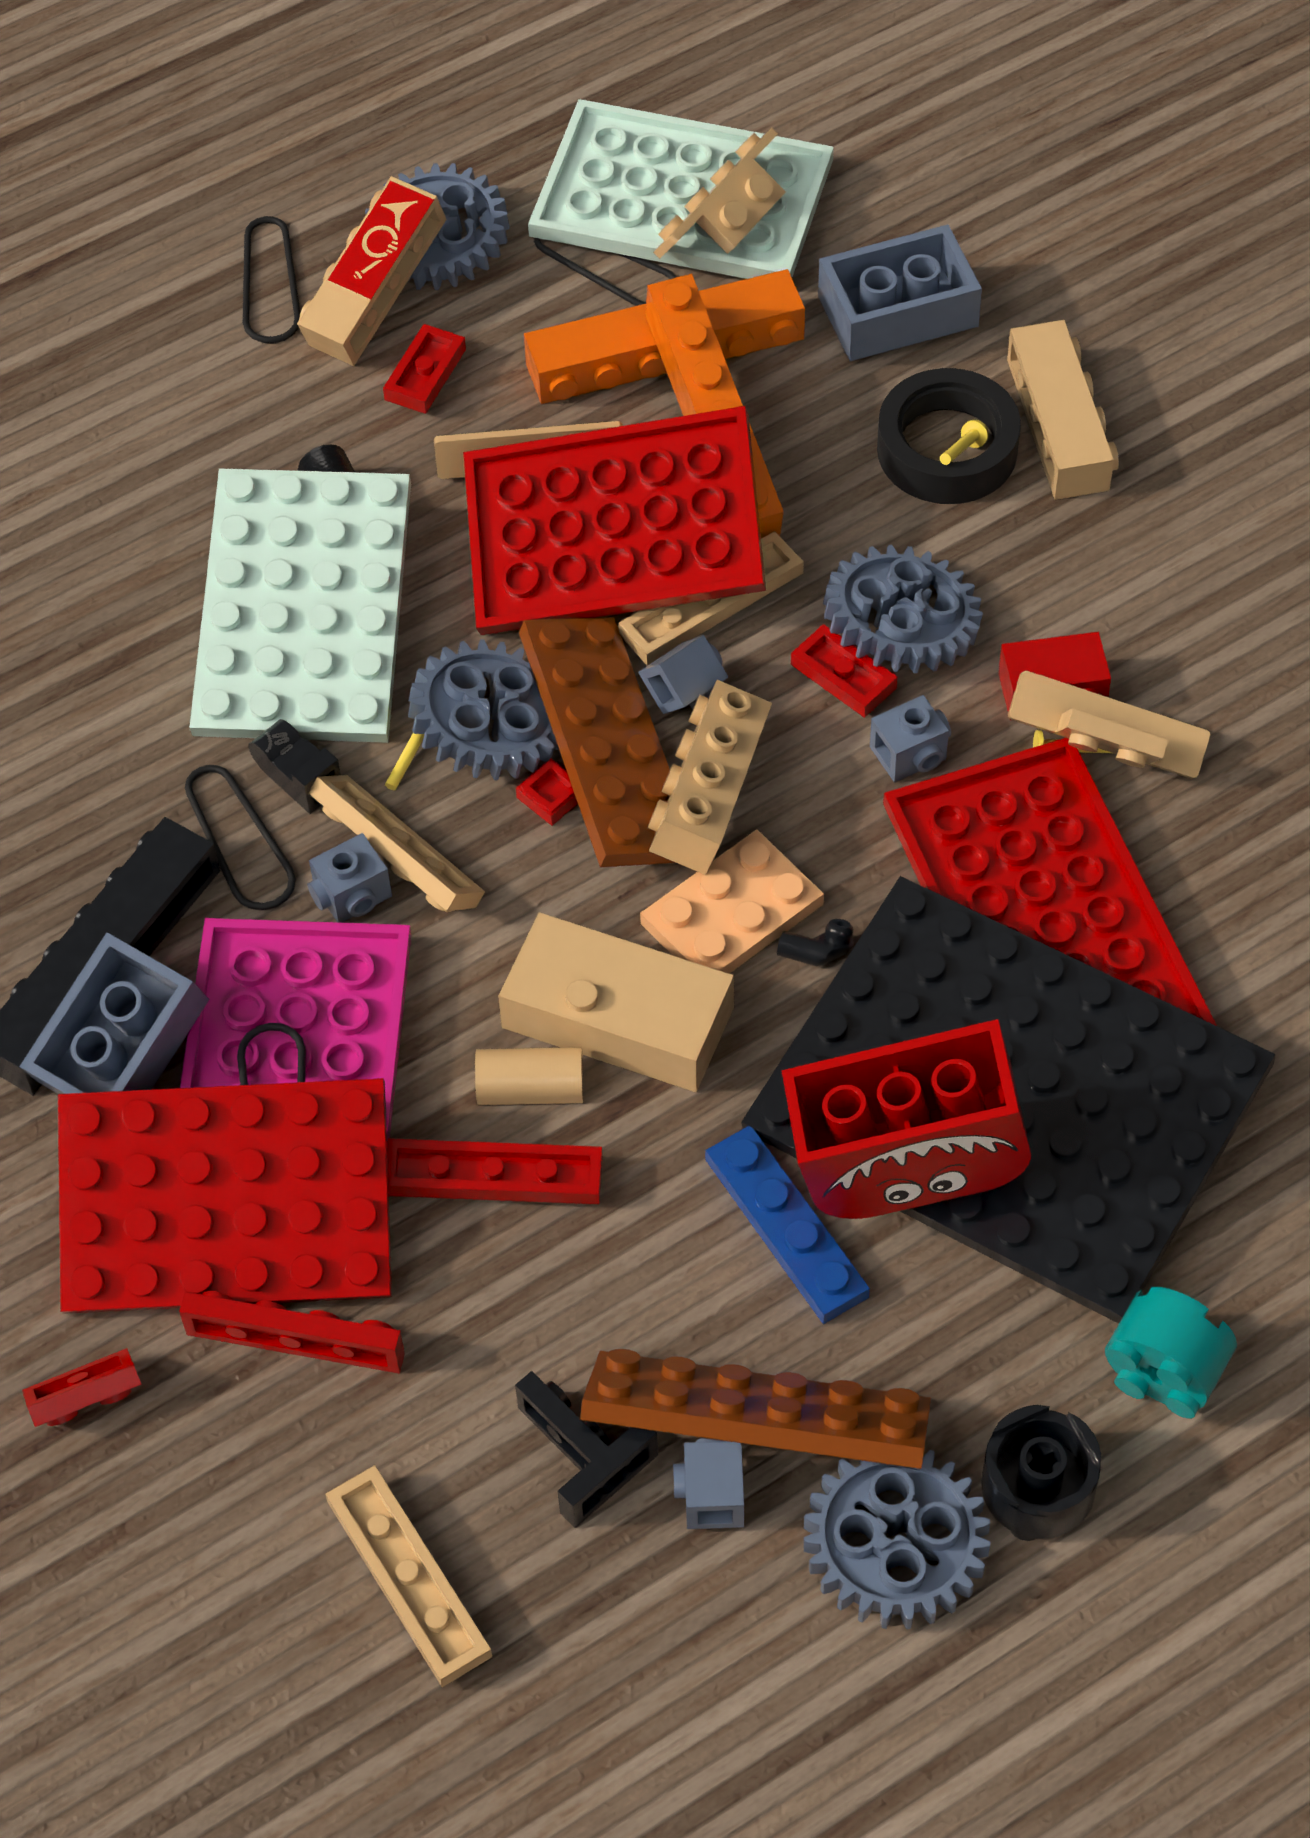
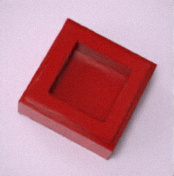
[516,758,578,826]

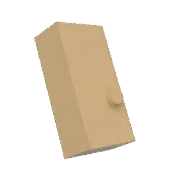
[498,912,734,1093]

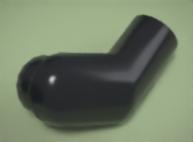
[777,919,854,966]

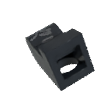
[248,719,341,814]

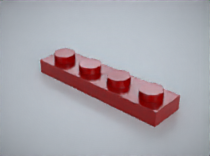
[387,1138,603,1204]
[179,1291,405,1374]

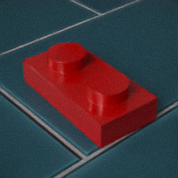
[383,324,466,414]
[791,624,898,718]
[22,1348,142,1427]

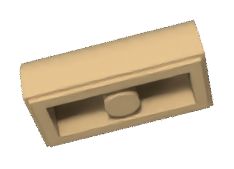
[475,1047,583,1105]

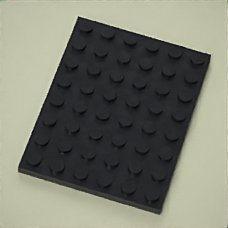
[741,876,1275,1324]

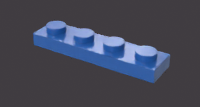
[705,1126,870,1324]

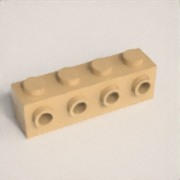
[647,680,772,875]

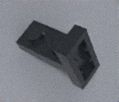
[515,1371,658,1528]

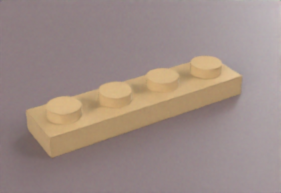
[618,531,804,666]
[309,775,485,912]
[325,1465,492,1687]

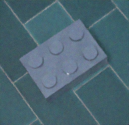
[818,224,982,361]
[19,933,210,1094]

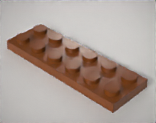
[519,617,676,868]
[580,1349,931,1469]

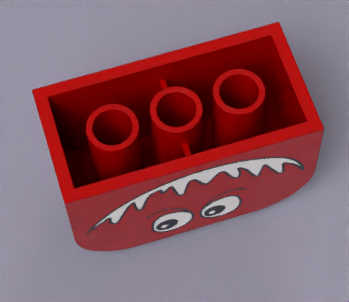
[781,1019,1031,1219]

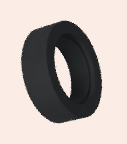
[877,368,1021,504]

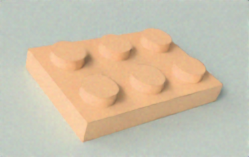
[640,829,824,974]

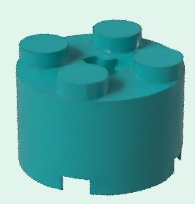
[1105,1287,1237,1419]

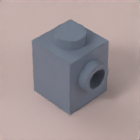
[638,635,728,714]
[870,695,951,783]
[307,833,392,923]
[673,1438,744,1529]

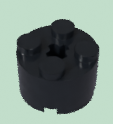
[981,1405,1101,1541]

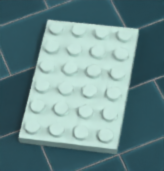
[528,99,834,279]
[189,468,411,743]

